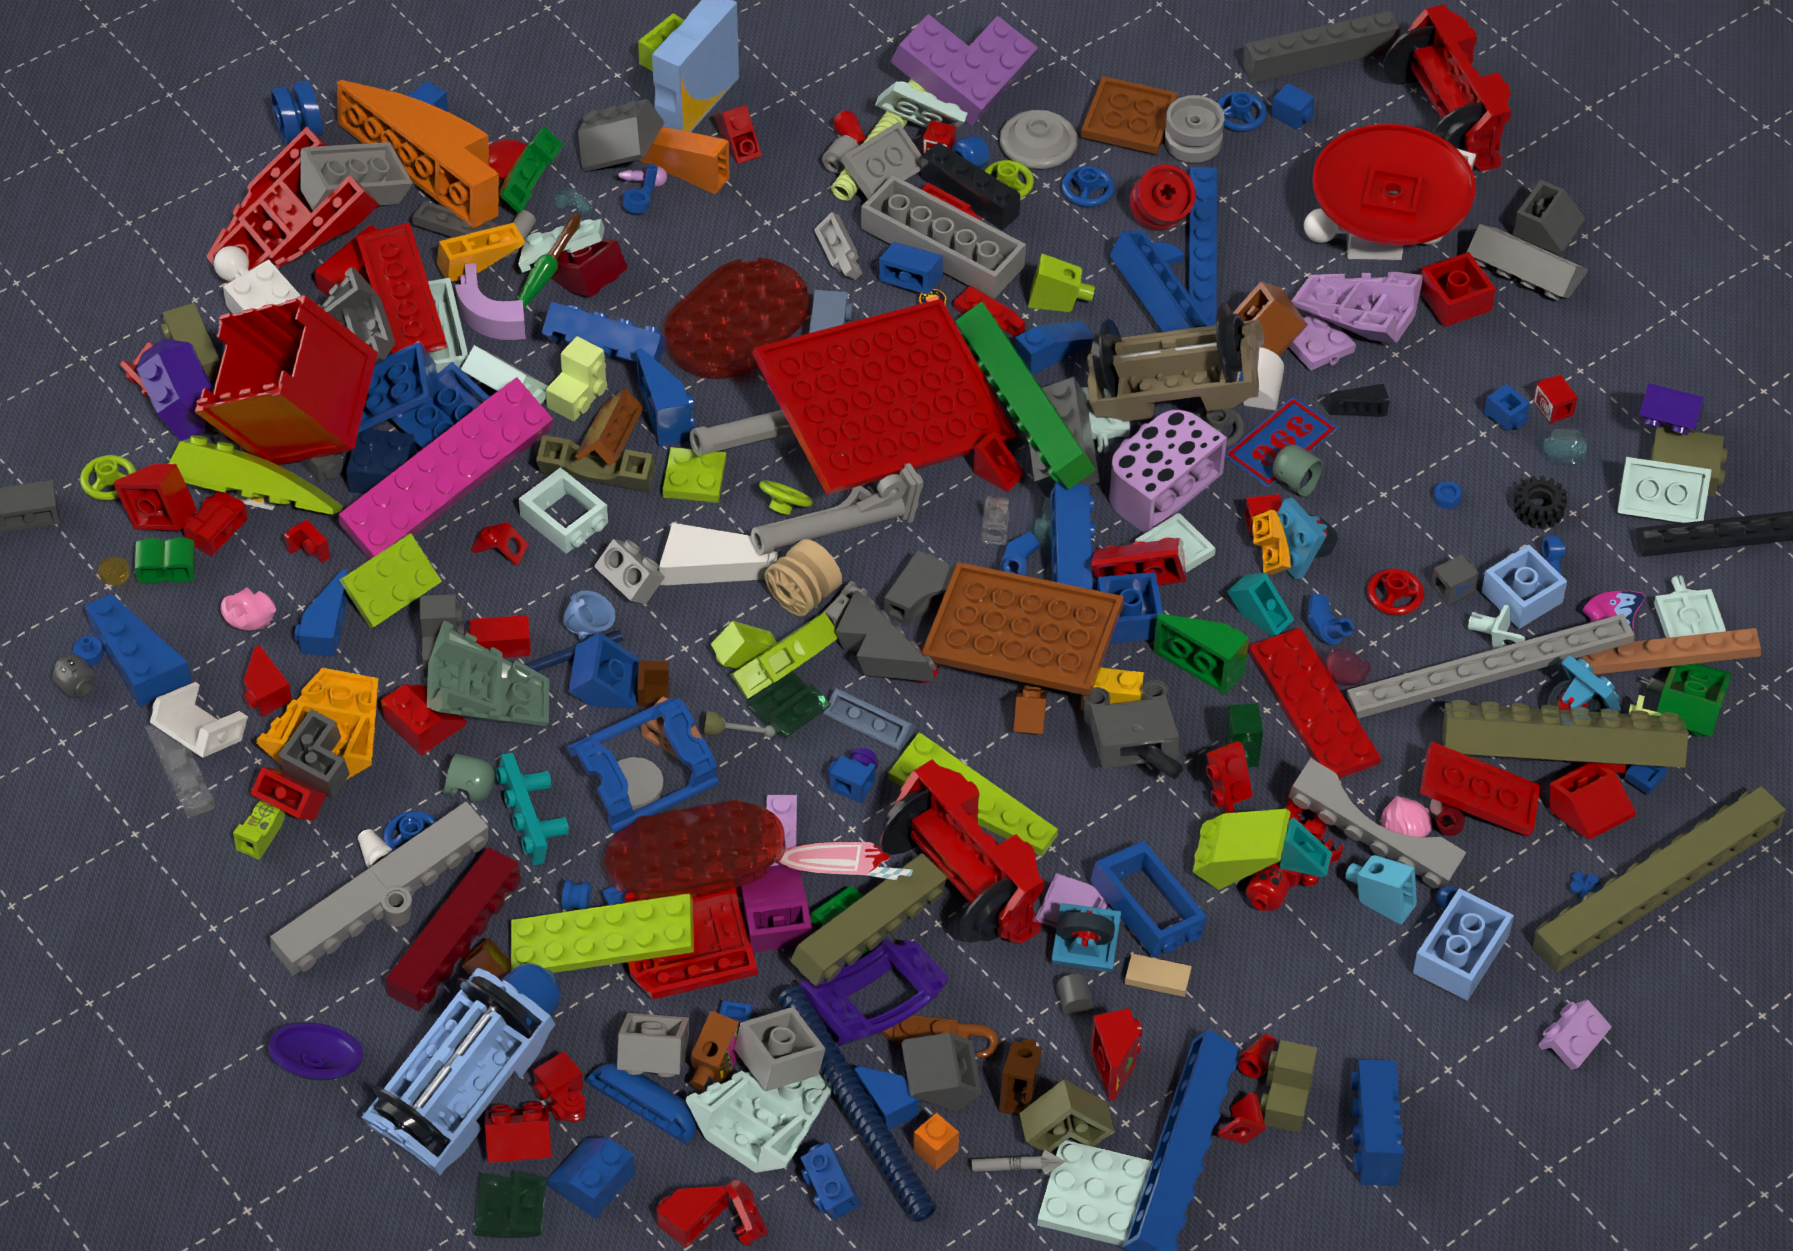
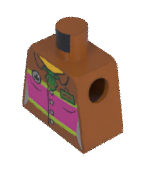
[690,1010,740,1092]

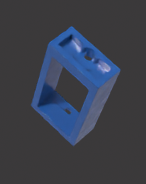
[1090,841,1208,958]

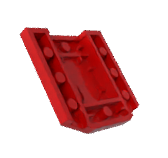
[625,869,758,1000]

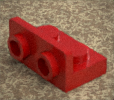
[1206,741,1253,813]

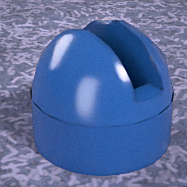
[1436,886,1458,909]

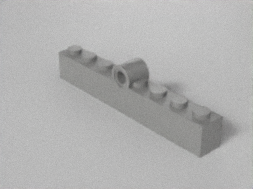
[270,802,489,976]

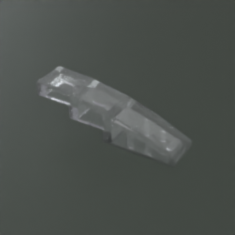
[145,724,216,819]

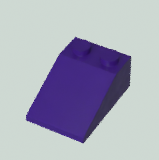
[1639,383,1704,435]

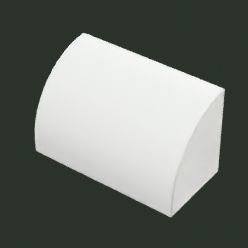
[1243,347,1284,411]

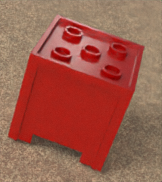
[195,295,378,465]

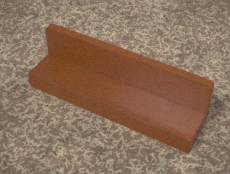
[575,387,644,466]

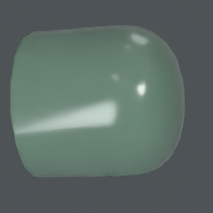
[1272,445,1323,496]
[443,754,495,802]

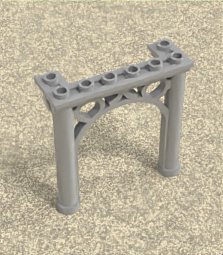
[690,410,923,555]

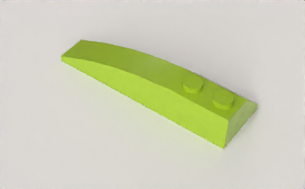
[168,435,343,515]

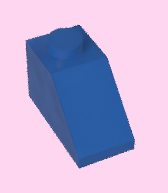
[854,1066,921,1131]

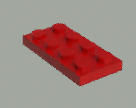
[1420,742,1540,837]

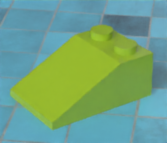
[1192,809,1290,890]

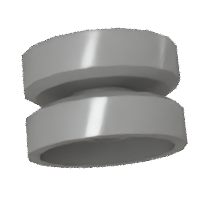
[1164,95,1224,163]

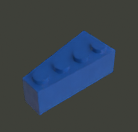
[542,302,667,365]
[85,594,192,707]
[1350,1059,1404,1186]

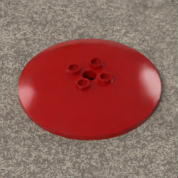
[1313,124,1476,245]

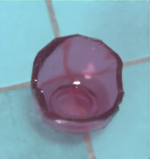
[1326,648,1371,686]

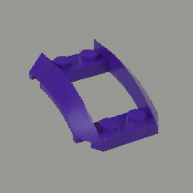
[800,939,949,1047]

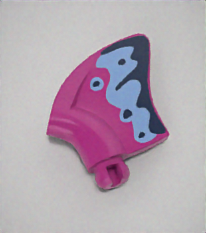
[1582,591,1645,633]

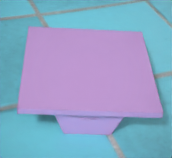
[1036,873,1108,929]

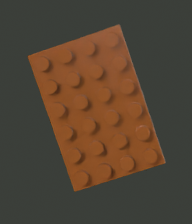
[921,562,1125,696]

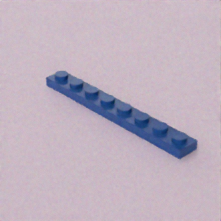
[1189,167,1217,326]

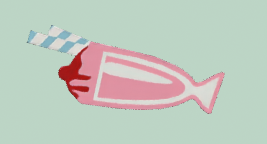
[756,842,913,880]

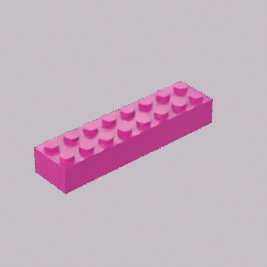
[339,377,553,560]

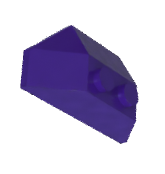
[137,339,213,441]

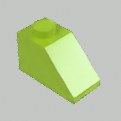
[711,621,777,669]

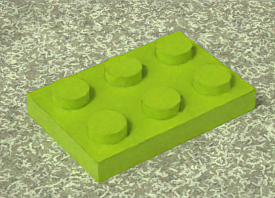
[339,533,442,629]

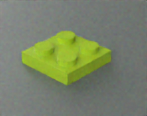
[663,447,727,503]

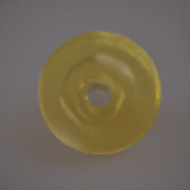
[98,556,130,586]

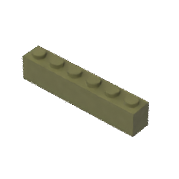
[791,853,947,986]

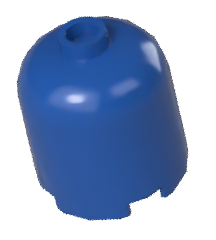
[500,963,561,1038]

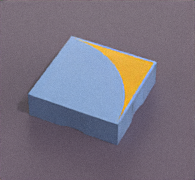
[652,0,739,132]

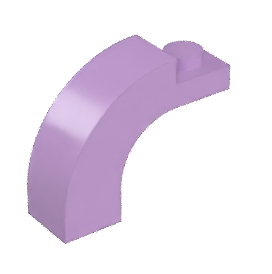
[455,263,526,340]

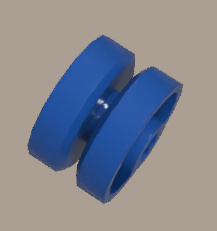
[270,79,323,145]

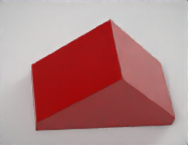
[973,430,1025,492]

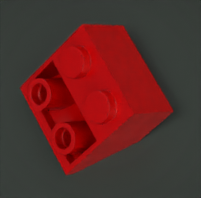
[1550,762,1636,840]
[485,1102,552,1163]

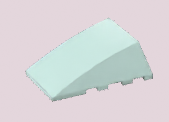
[686,1071,833,1173]

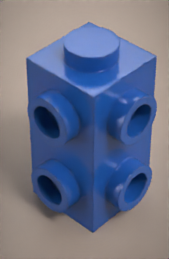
[800,1142,863,1220]

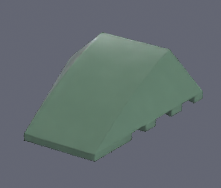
[427,620,549,726]

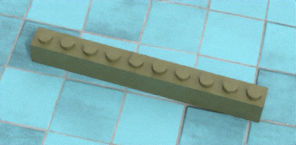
[1532,786,1786,973]

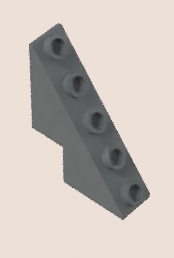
[836,591,937,682]

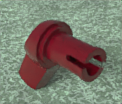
[1430,799,1465,836]

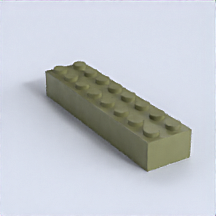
[1443,700,1688,768]

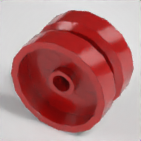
[1129,164,1196,231]

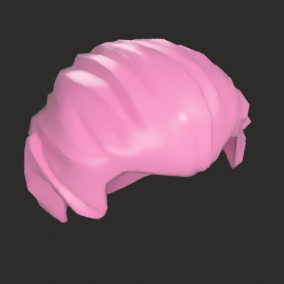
[220,587,276,631]
[1381,796,1433,838]

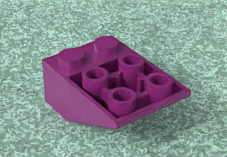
[738,865,812,953]

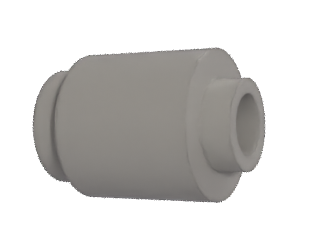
[822,135,858,174]

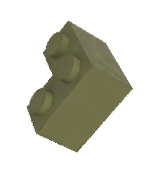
[1260,1040,1318,1133]
[1019,1079,1114,1152]

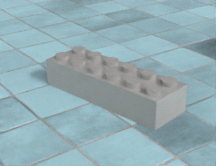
[861,175,1026,299]

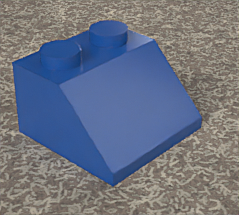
[569,632,642,709]
[545,1138,635,1218]

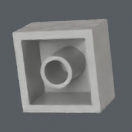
[734,1007,825,1092]
[617,1013,689,1077]

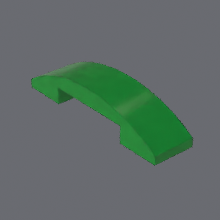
[499,126,563,213]

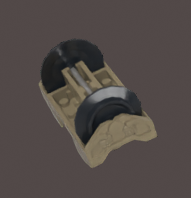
[1088,303,1265,421]

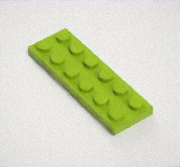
[511,894,694,973]

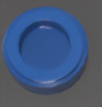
[1433,481,1462,509]

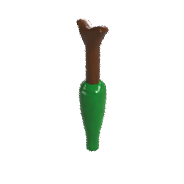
[517,213,581,311]

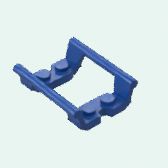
[567,698,719,834]

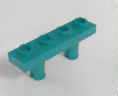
[496,753,569,866]

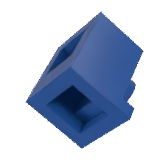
[1484,384,1530,431]
[827,756,875,804]

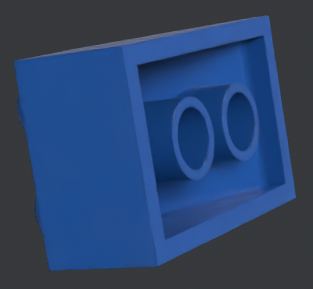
[636,348,695,447]

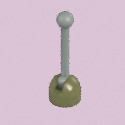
[704,711,776,737]

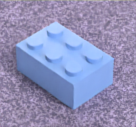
[1413,888,1514,1001]

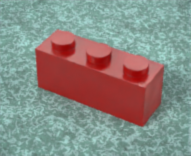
[315,225,379,297]

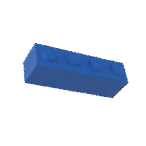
[1050,483,1097,590]

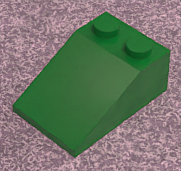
[1153,614,1249,695]
[1657,663,1732,737]

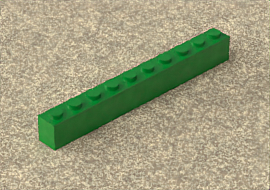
[956,302,1096,490]

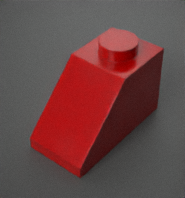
[243,645,292,717]
[657,1186,729,1248]

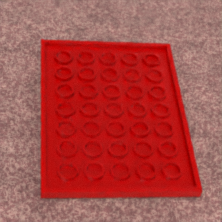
[752,298,1017,495]

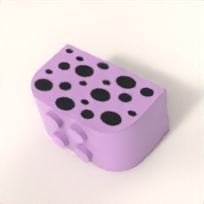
[1109,410,1227,533]

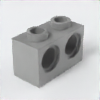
[594,539,665,604]

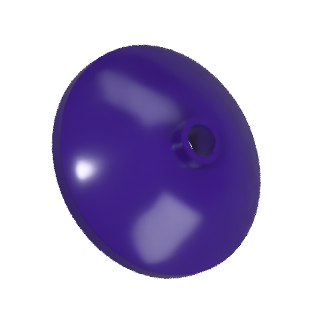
[268,1023,363,1081]

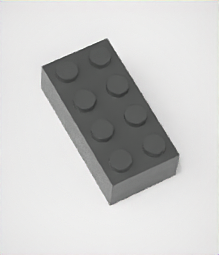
[1028,377,1099,500]

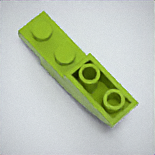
[730,612,838,699]

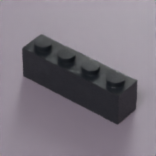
[921,142,1020,230]

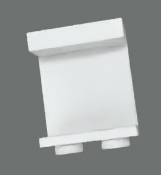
[150,682,248,758]

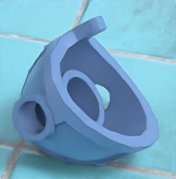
[563,590,615,641]

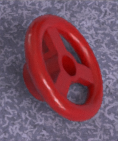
[1367,569,1424,615]

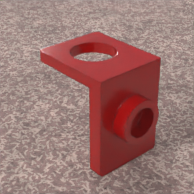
[471,522,529,565]
[1218,1092,1266,1145]

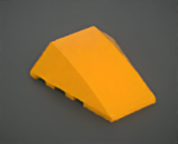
[257,668,379,781]

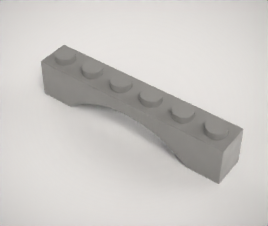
[1288,758,1467,889]

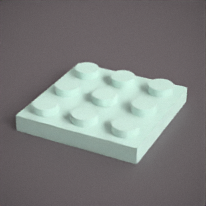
[1037,1140,1152,1247]

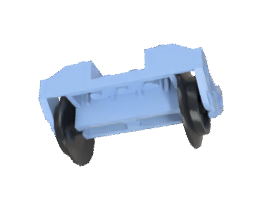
[362,968,556,1175]

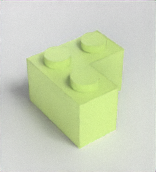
[546,336,607,422]

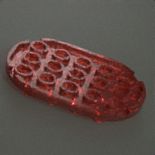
[665,258,809,379]
[605,800,786,900]

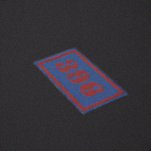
[1225,396,1339,487]

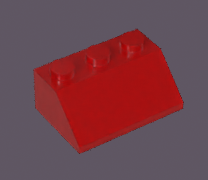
[1092,537,1187,586]

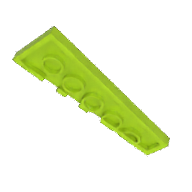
[888,733,1058,857]

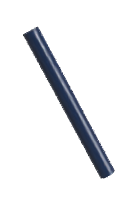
[524,630,623,672]

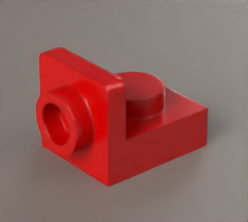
[284,520,330,563]

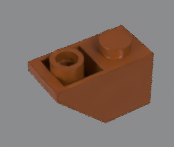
[1014,685,1047,734]

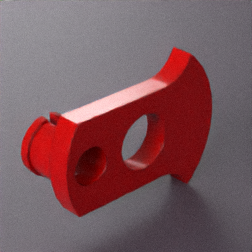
[725,1179,768,1246]

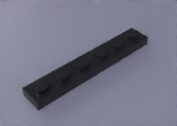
[1635,511,1793,557]

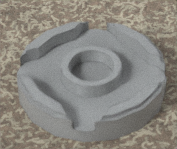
[617,757,664,811]

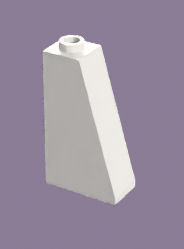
[659,523,778,585]

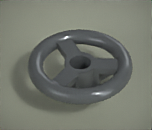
[1193,406,1244,448]

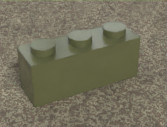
[160,303,220,382]

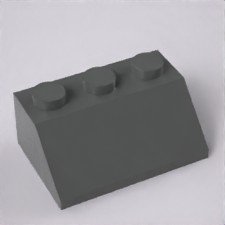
[578,99,665,172]

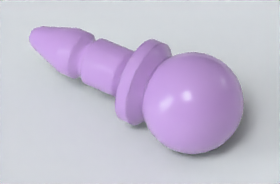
[619,166,667,186]

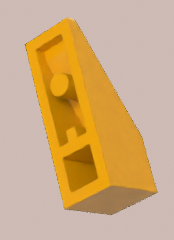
[437,223,525,282]

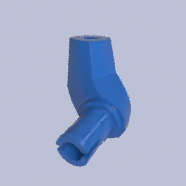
[1000,531,1039,576]
[1307,594,1355,644]

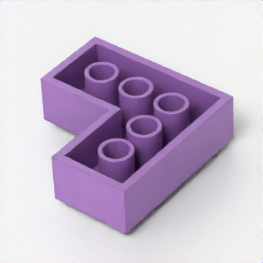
[890,14,1038,126]

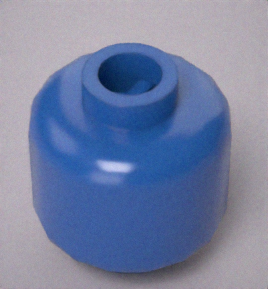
[951,135,990,168]

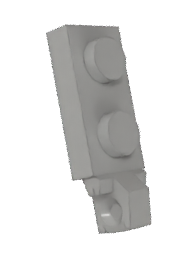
[814,212,863,280]

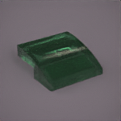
[747,671,831,738]
[473,1172,547,1238]

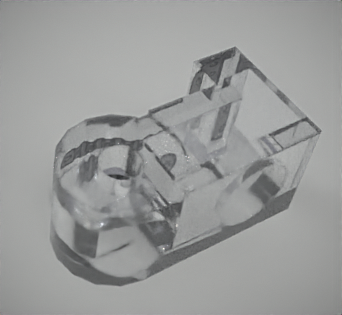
[981,496,1010,545]

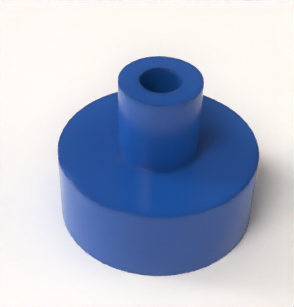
[73,636,104,666]

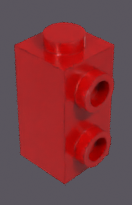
[465,615,531,658]

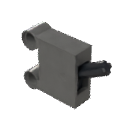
[1084,680,1183,779]

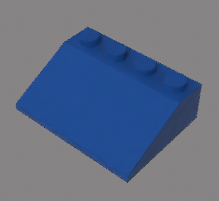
[358,342,438,433]
[391,362,490,449]

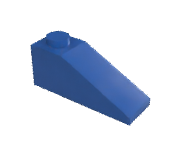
[1015,321,1094,375]
[295,570,349,656]

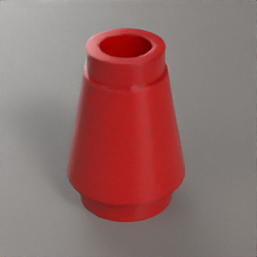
[833,110,866,146]
[1238,1034,1278,1079]

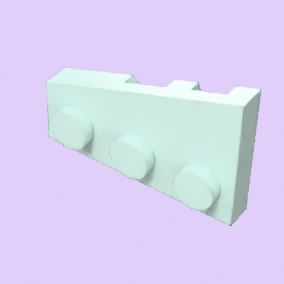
[518,219,605,273]

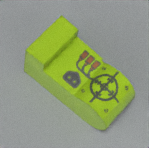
[233,800,285,860]

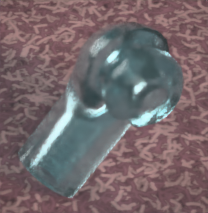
[554,189,593,216]

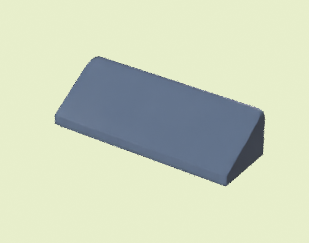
[823,688,916,751]

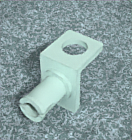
[1468,605,1525,649]

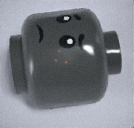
[52,655,96,698]

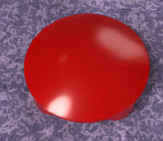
[489,139,527,179]

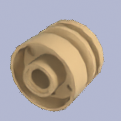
[765,539,842,616]

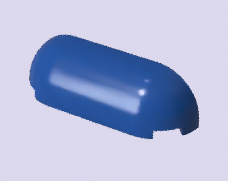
[586,1063,696,1145]

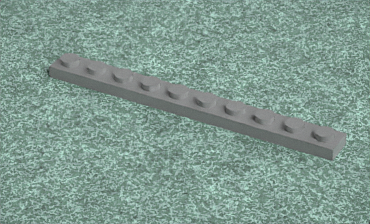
[1347,614,1634,719]

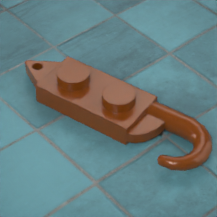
[879,1015,999,1058]

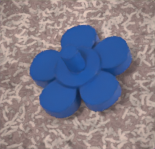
[1569,872,1603,899]

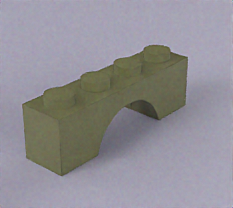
[536,435,656,492]

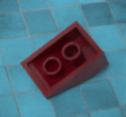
[532,238,628,297]

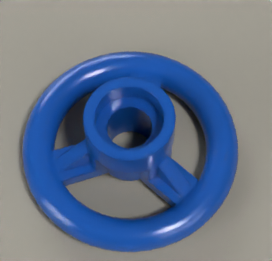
[1217,92,1267,132]
[1062,166,1115,207]
[383,811,438,851]

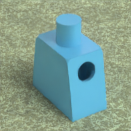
[1346,855,1417,925]

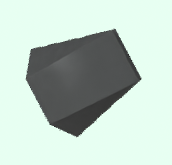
[318,267,396,364]

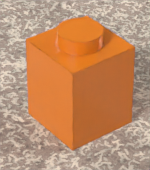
[914,1112,959,1170]

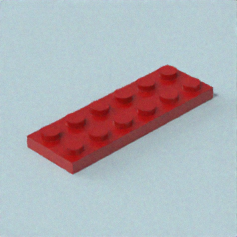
[356,222,448,354]
[1248,628,1381,778]

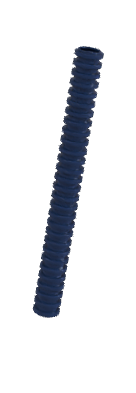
[778,986,937,1222]

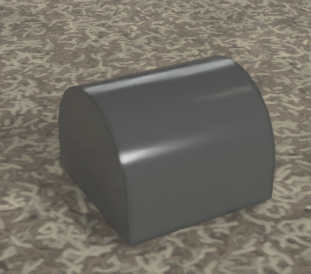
[1056,974,1094,1014]

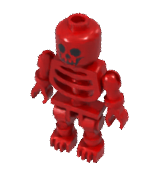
[1246,780,1343,911]

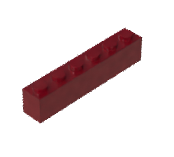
[385,847,521,1012]

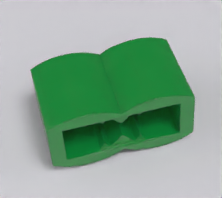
[135,537,196,584]

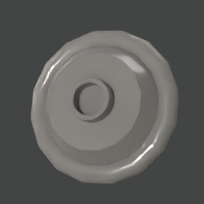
[999,110,1077,169]

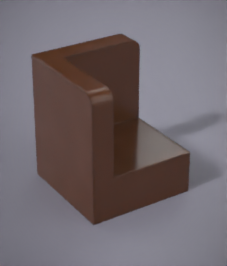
[638,661,670,707]
[462,938,511,980]

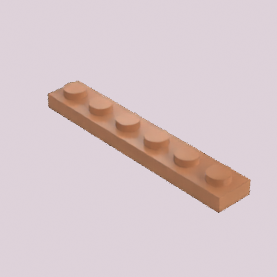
[1582,628,1761,675]

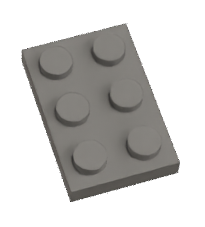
[840,122,922,199]

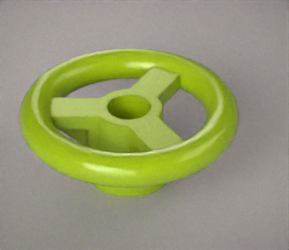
[984,160,1034,199]
[80,455,136,501]
[759,480,813,515]

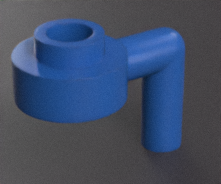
[622,164,658,215]
[1542,535,1565,576]

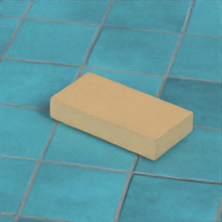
[1125,954,1192,997]

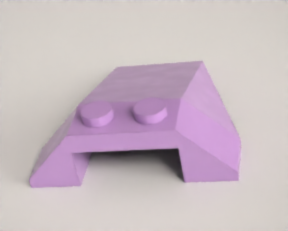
[1291,272,1423,344]

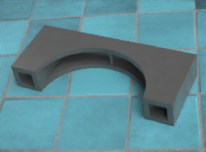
[884,550,956,626]

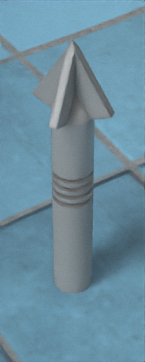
[972,1150,1066,1175]

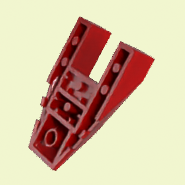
[206,126,379,283]

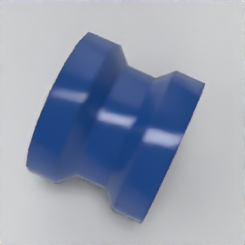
[562,879,592,910]

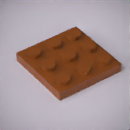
[1081,76,1178,154]

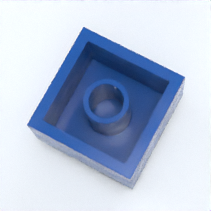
[1097,572,1163,643]

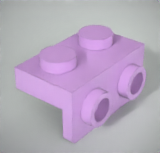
[1538,1000,1612,1070]

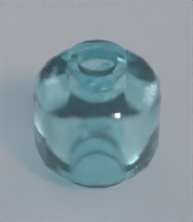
[1544,428,1587,465]

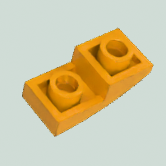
[1252,510,1291,575]

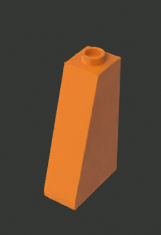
[638,126,730,195]

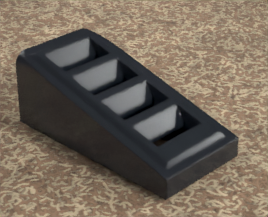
[1328,384,1389,417]

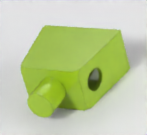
[1028,254,1095,312]

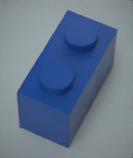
[879,242,943,295]

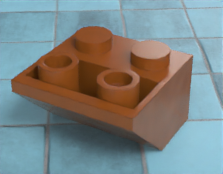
[1233,281,1308,357]

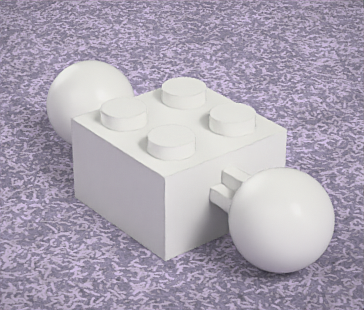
[1304,209,1444,260]
[214,246,300,314]

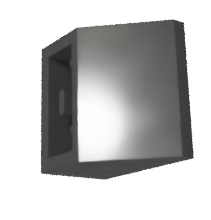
[1513,180,1585,255]
[902,1033,982,1112]

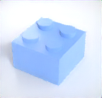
[1482,545,1567,629]

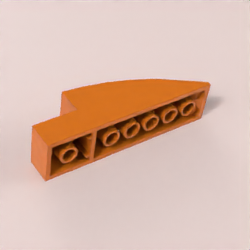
[337,80,499,229]

